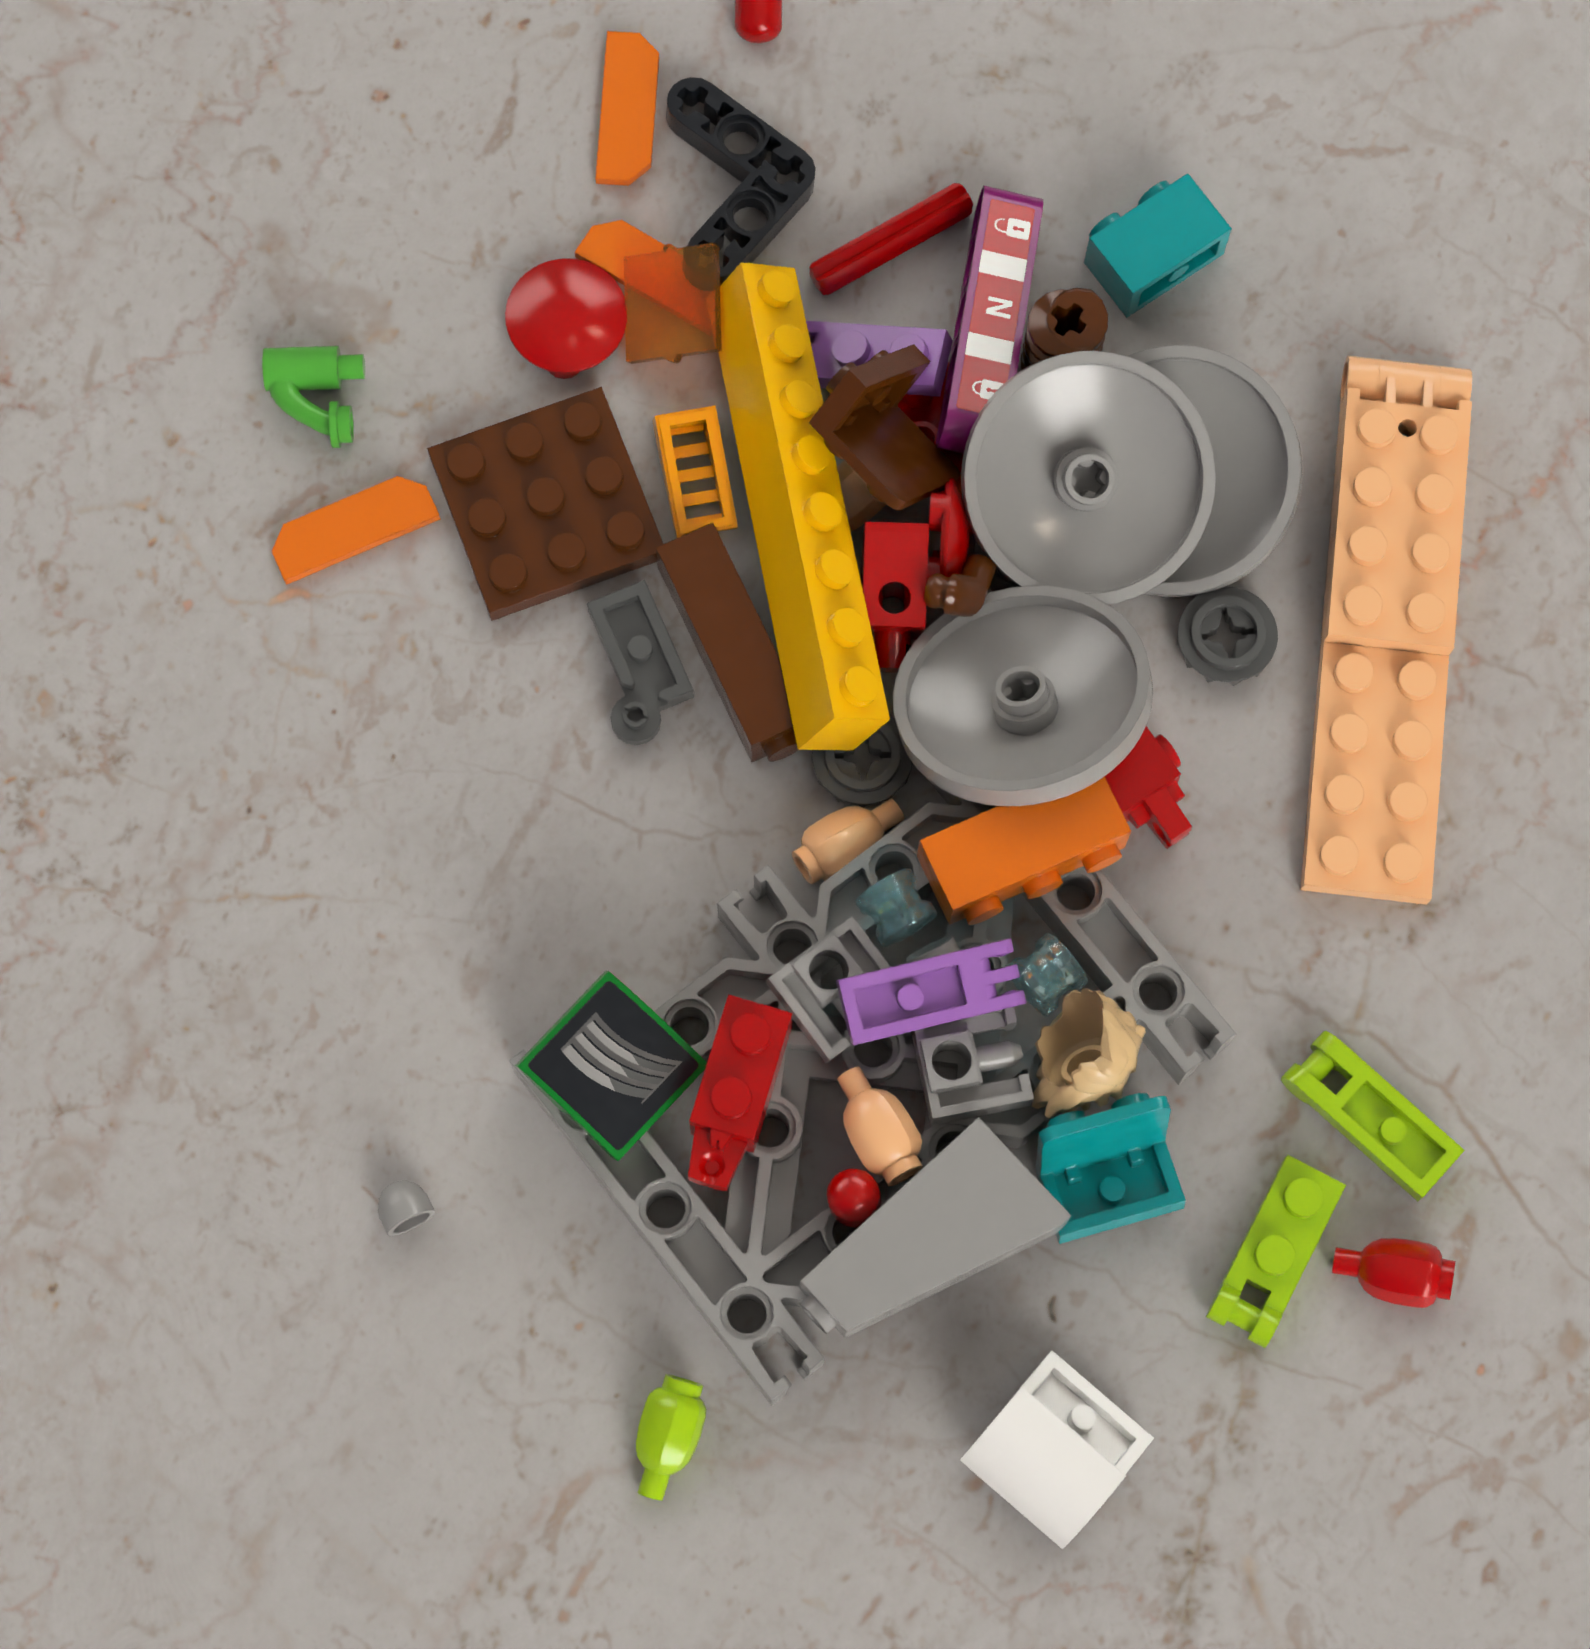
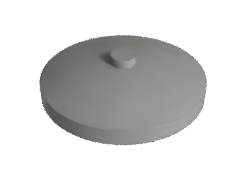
[1128,345,1303,597]
[961,351,1216,605]
[893,586,1153,806]

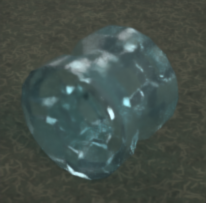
[855,868,937,947]
[1006,933,1088,1016]

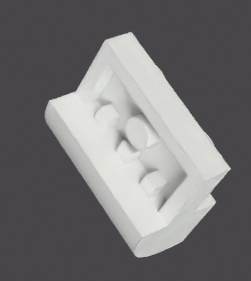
[960,1350,1154,1549]

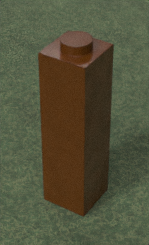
[656,523,799,762]

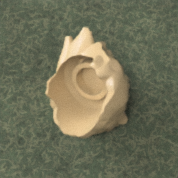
[1032,988,1146,1119]

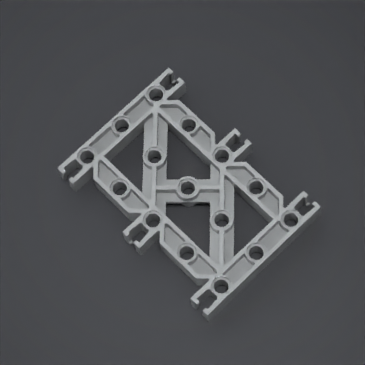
[509,780,1236,1406]

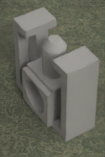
[765,916,891,1063]
[911,1007,1034,1125]

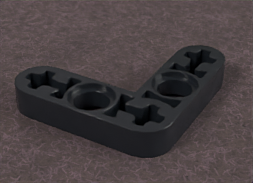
[666,77,816,292]

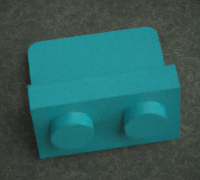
[1036,1093,1186,1244]

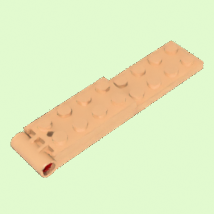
[1300,356,1472,905]

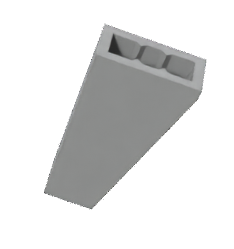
[799,1117,1071,1338]

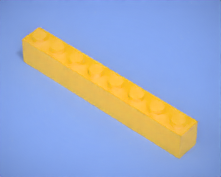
[708,262,890,751]

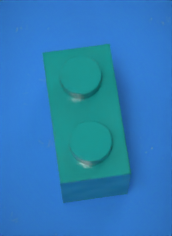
[1084,173,1232,318]

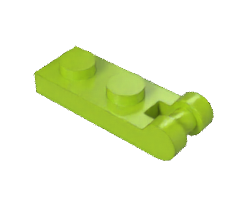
[1281,1031,1465,1202]
[1206,1155,1346,1348]

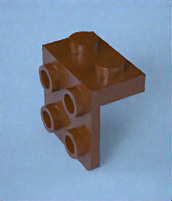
[809,344,961,510]

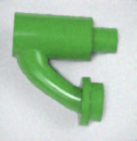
[262,346,365,448]

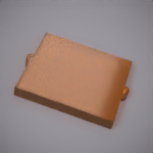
[624,243,722,364]

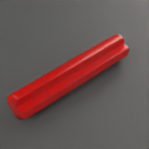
[809,183,973,295]

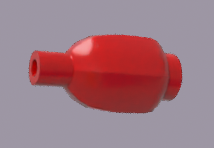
[1332,1238,1456,1308]

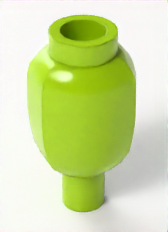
[636,1374,707,1501]

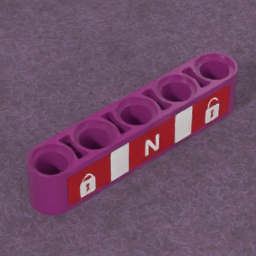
[936,185,1044,454]

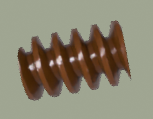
[1021,287,1108,371]

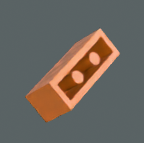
[917,776,1132,925]

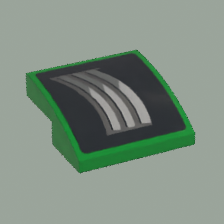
[515,970,707,1161]

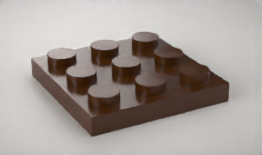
[427,386,663,621]

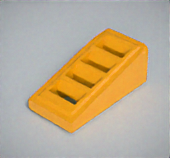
[652,405,738,538]

